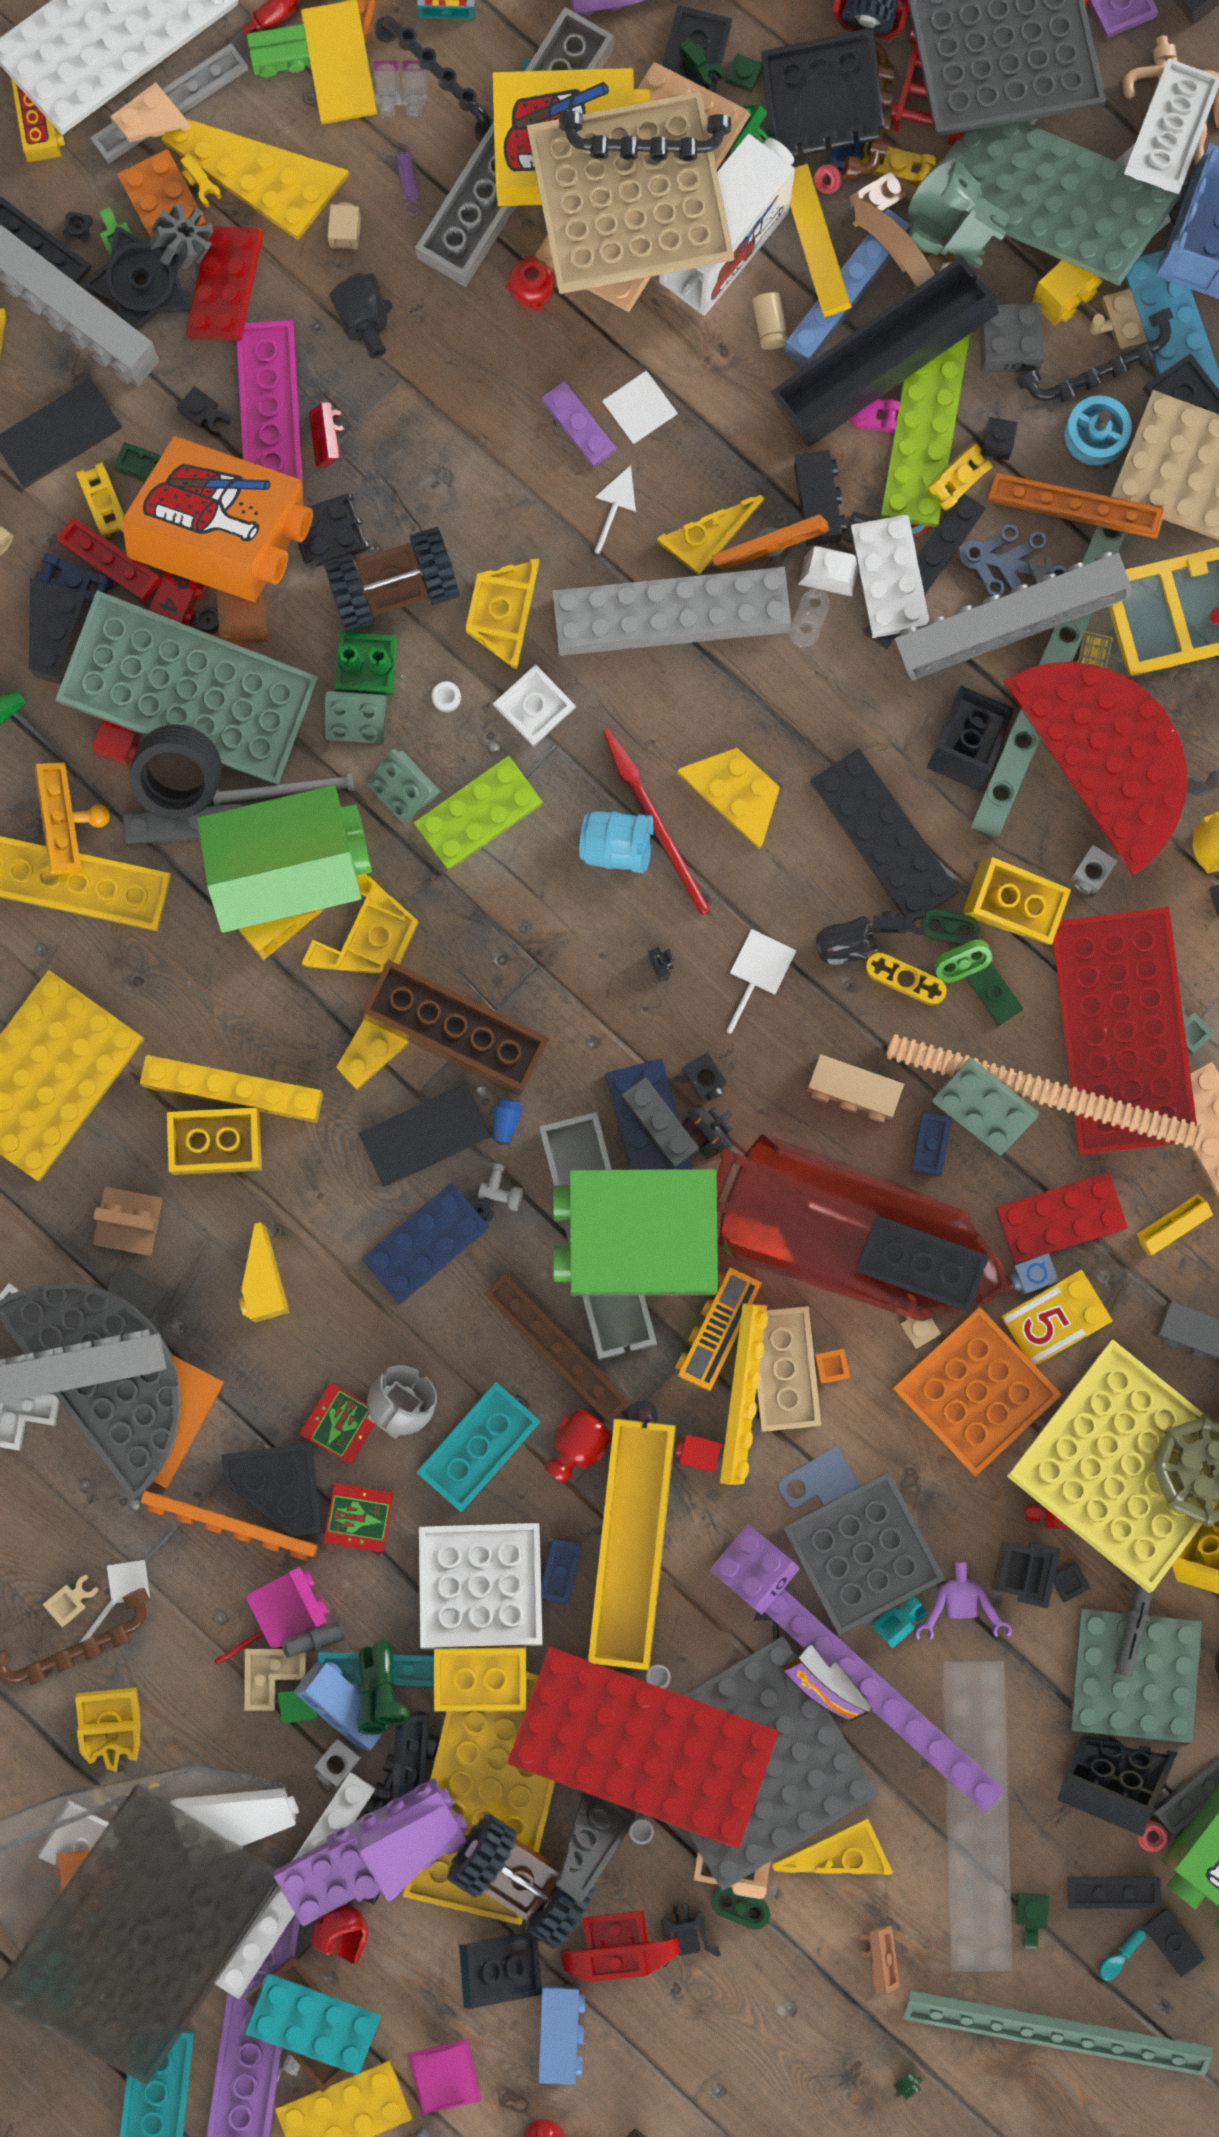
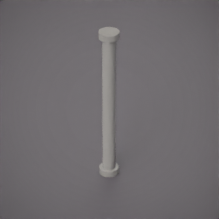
[213,773,355,806]

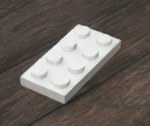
[851,514,929,638]

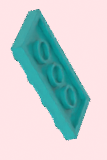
[416,1382,541,1513]
[243,1972,381,2075]
[120,2025,195,2137]

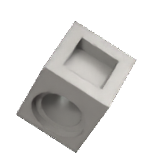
[1070,845,1118,895]
[314,1737,363,1787]

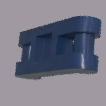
[34,553,114,604]

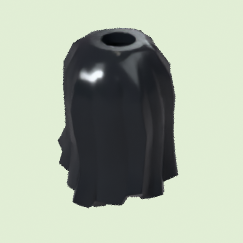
[816,916,878,965]

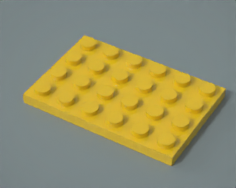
[0,970,145,1182]

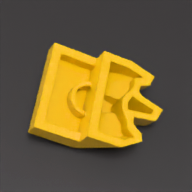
[75,1687,141,1772]

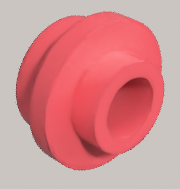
[814,164,842,194]
[1137,1821,1168,1852]

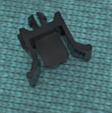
[660,1903,721,1968]

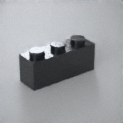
[793,450,846,546]

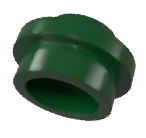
[893,2072,923,2100]

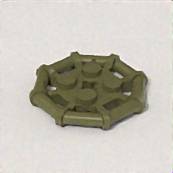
[1151,1414,1219,1527]

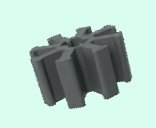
[150,203,213,270]

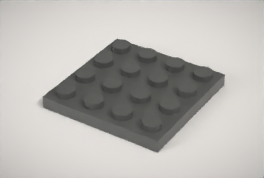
[782,1472,946,1636]

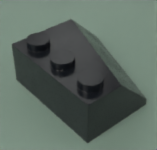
[1057,1736,1178,1837]

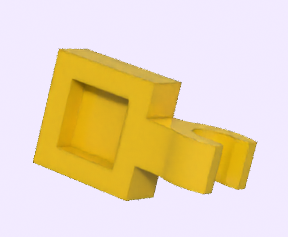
[180,153,222,208]

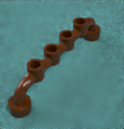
[842,42,895,181]
[0,1587,149,1685]

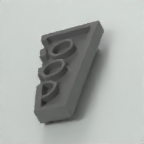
[556,1792,635,1903]

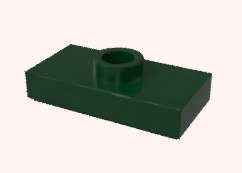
[113,442,161,482]
[965,962,1024,1026]

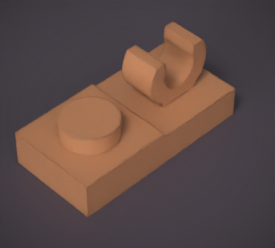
[859,1926,900,1994]

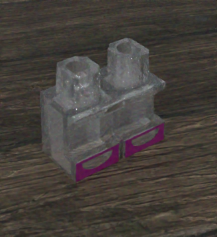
[373,60,429,118]

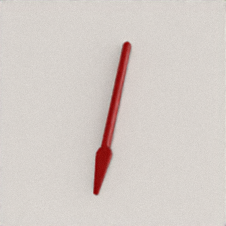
[603,729,709,915]

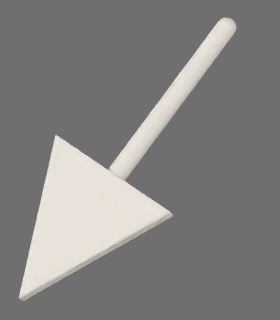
[595,465,636,554]

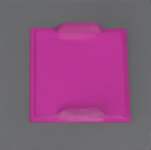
[408,2039,481,2115]

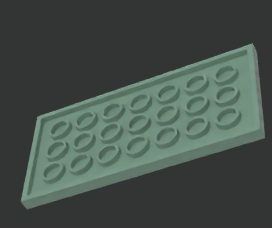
[943,121,1181,285]
[55,590,318,785]

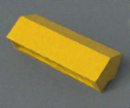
[1137,1194,1213,1257]

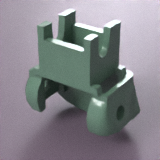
[908,158,1009,269]

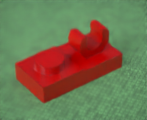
[309,402,344,468]

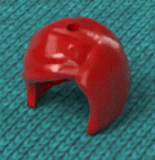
[311,1904,368,1965]

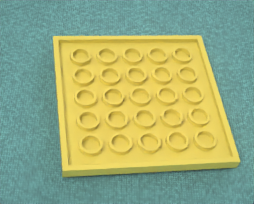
[1007,1339,1219,1593]

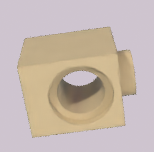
[328,202,361,250]

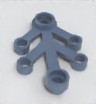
[959,524,1067,597]

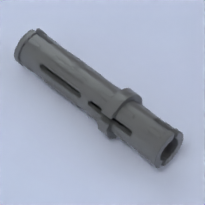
[1114,1584,1155,1678]

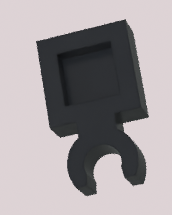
[177,386,231,436]

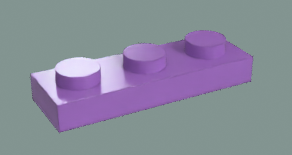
[541,381,616,468]

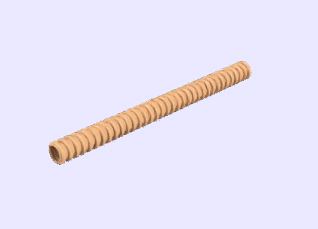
[886,1034,1205,1151]

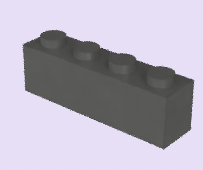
[1155,1301,1219,1366]

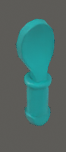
[1099,1928,1146,1981]

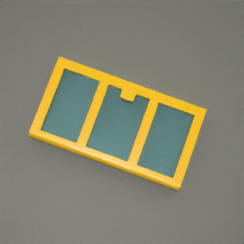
[1108,547,1219,677]

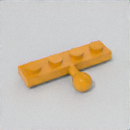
[35,763,110,874]

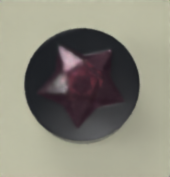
[628,1401,658,1428]

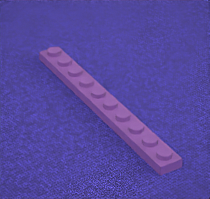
[765,1588,1005,1813]

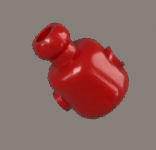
[505,256,555,311]
[545,1409,612,1484]

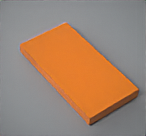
[154,1354,225,1489]

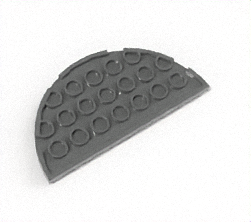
[0,1282,182,1500]

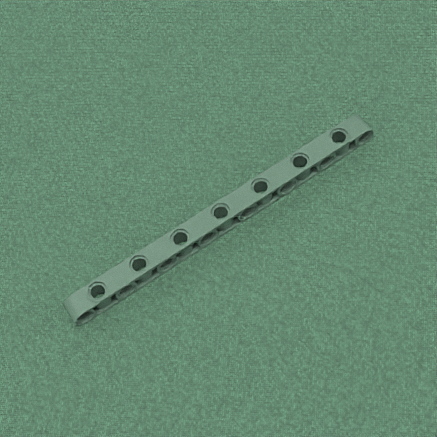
[970,441,1133,839]

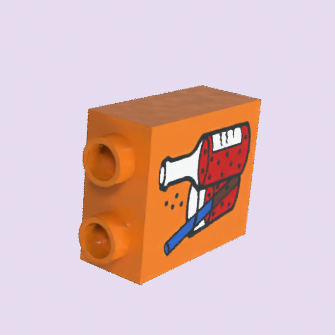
[122,436,313,602]

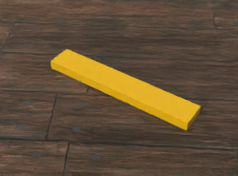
[790,163,852,318]

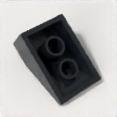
[926,685,1014,791]

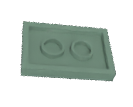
[932,1057,1040,1156]

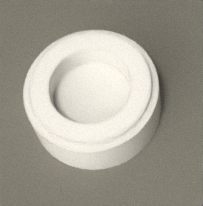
[432,681,461,712]

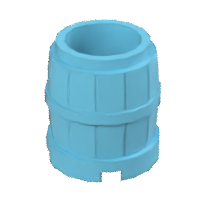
[579,811,653,873]

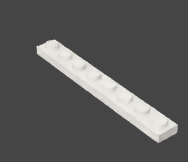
[213,1771,376,1999]

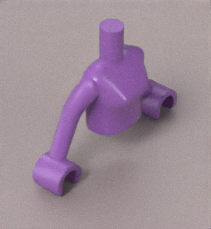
[914,1561,1012,1640]

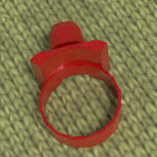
[1025,1504,1070,1529]

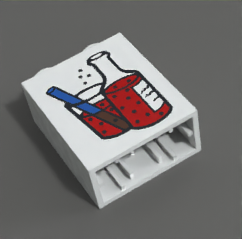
[659,134,795,316]

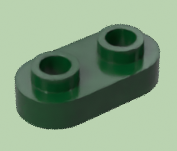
[920,909,980,946]
[711,1887,770,1930]

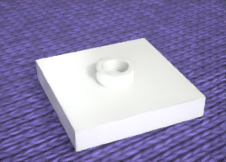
[493,664,576,747]
[38,1804,123,1866]

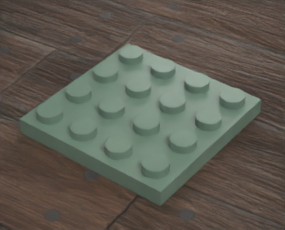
[1070,1608,1202,1743]

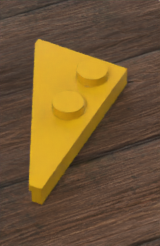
[657,495,764,576]
[771,1818,893,1875]

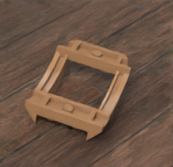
[849,172,959,290]

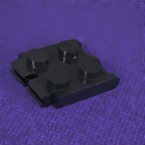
[298,493,371,567]

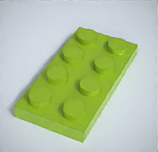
[414,756,543,871]

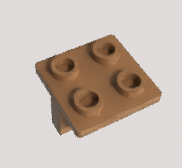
[93,1187,163,1256]

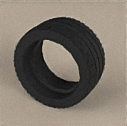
[130,724,221,819]

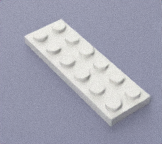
[1124,58,1219,194]

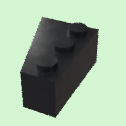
[29,578,90,685]

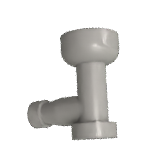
[478,1163,523,1211]

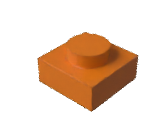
[814,1349,851,1384]

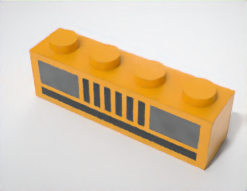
[675,1267,762,1392]

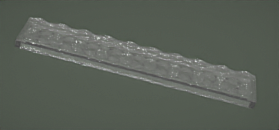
[943,1661,1013,1972]

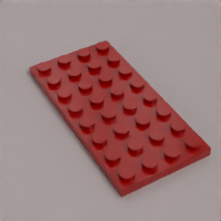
[1053,907,1197,1156]
[507,1647,779,1849]

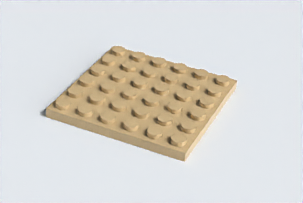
[527,91,734,294]

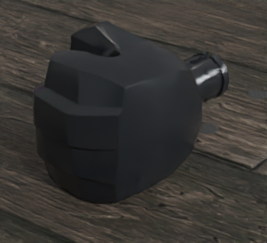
[329,272,393,359]

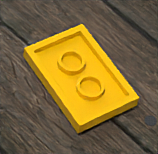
[434,1648,527,1711]

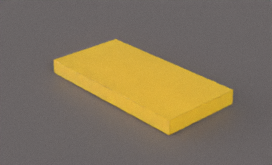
[301,0,378,124]

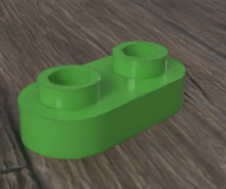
[934,940,992,983]

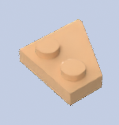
[110,82,191,142]

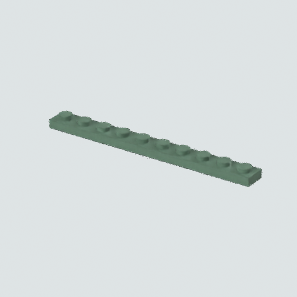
[903,1991,1212,2076]

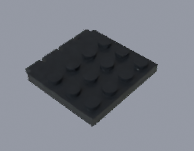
[761,28,885,157]

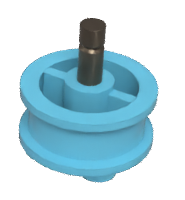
[1064,396,1132,466]

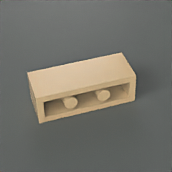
[807,1054,904,1123]

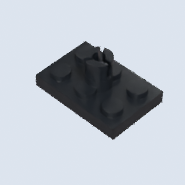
[459,1932,542,2009]

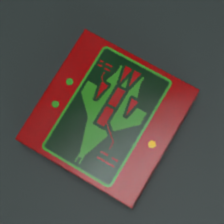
[300,1383,376,1465]
[324,1483,394,1553]

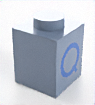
[1009,1253,1059,1295]

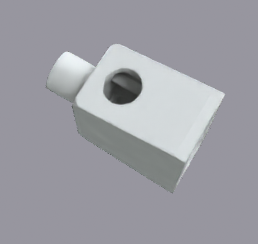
[798,546,859,596]

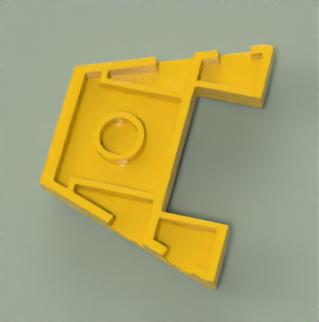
[302,874,419,974]

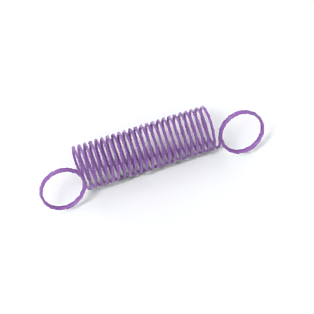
[395,143,421,215]

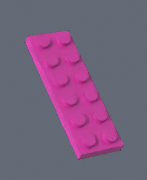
[237,320,304,491]

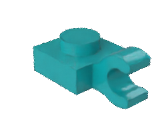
[871,1596,928,1648]

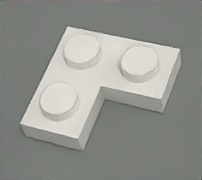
[0,1394,60,1451]

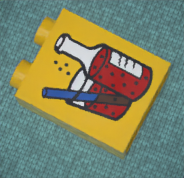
[493,68,650,206]

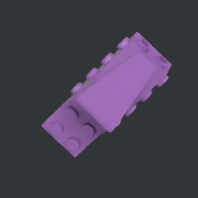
[273,1778,468,1926]

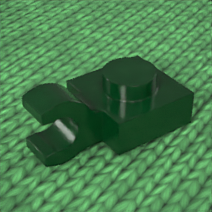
[679,37,724,89]
[1015,1892,1049,1949]

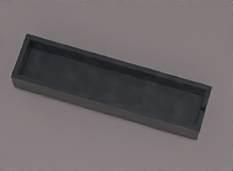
[771,256,999,448]

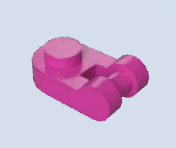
[849,399,900,433]

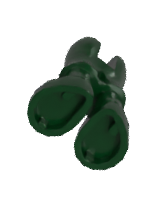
[357,1640,410,1735]

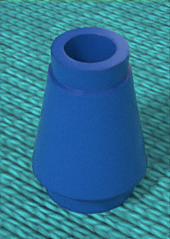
[493,1098,523,1143]

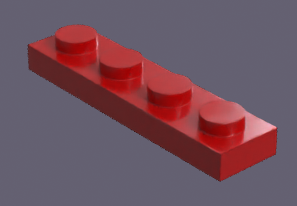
[56,517,163,603]

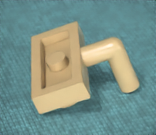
[1089,288,1148,353]

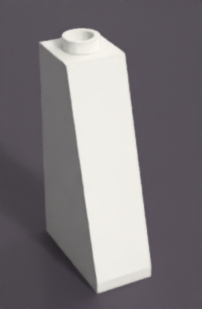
[170,1788,299,1866]

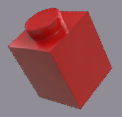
[675,1435,722,1473]

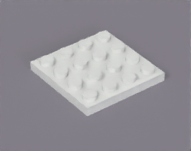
[419,1523,543,1650]

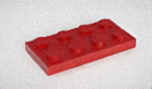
[186,226,264,341]
[996,1172,1128,1264]

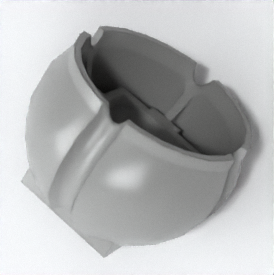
[367,1365,437,1439]

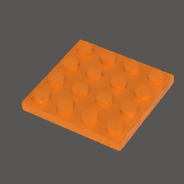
[892,1307,1062,1477]

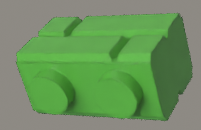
[247,24,311,77]

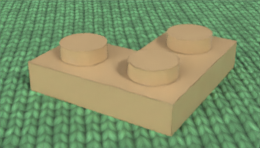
[244,1649,307,1711]

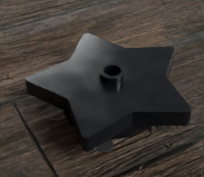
[84,226,191,331]

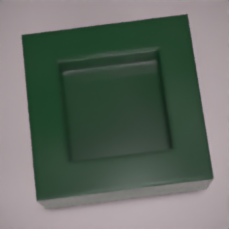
[725,53,763,93]

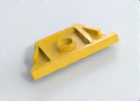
[466,558,540,669]
[677,748,780,849]

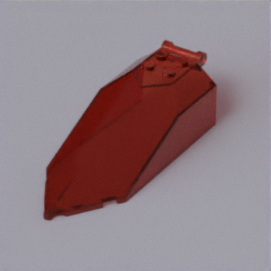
[716,1134,1016,1322]

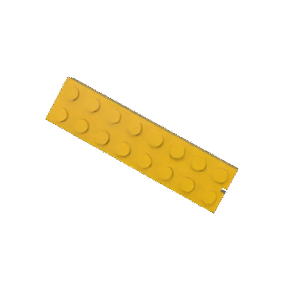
[588,1419,676,1670]

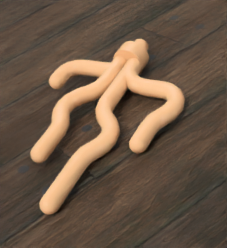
[1123,36,1219,168]

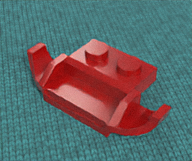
[560,1910,680,1983]

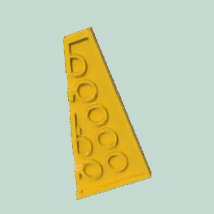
[161,119,350,240]

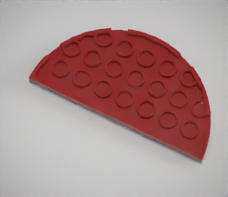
[1004,662,1187,877]

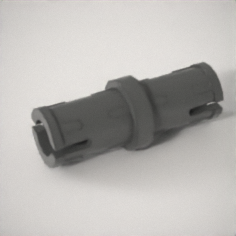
[281,1621,345,1658]

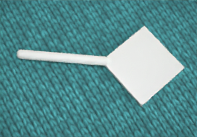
[79,1560,150,1643]

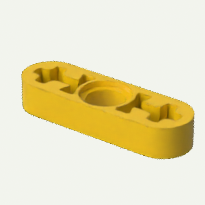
[865,953,947,1006]

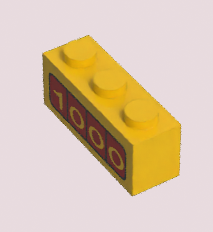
[11,79,65,162]

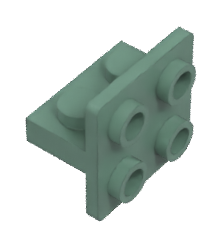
[325,691,387,744]
[367,748,441,825]

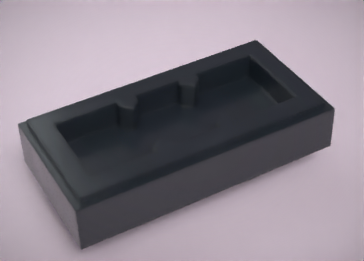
[1142,1908,1205,1977]

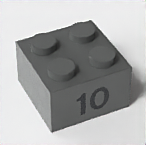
[980,303,1044,373]

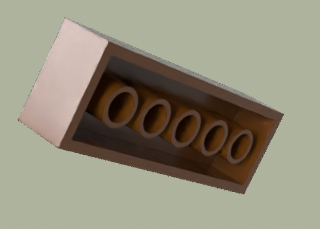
[360,959,549,1096]

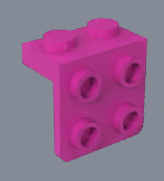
[247,1567,329,1648]

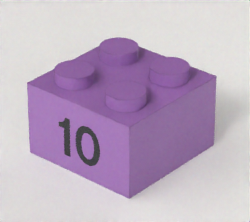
[709,1524,800,1615]

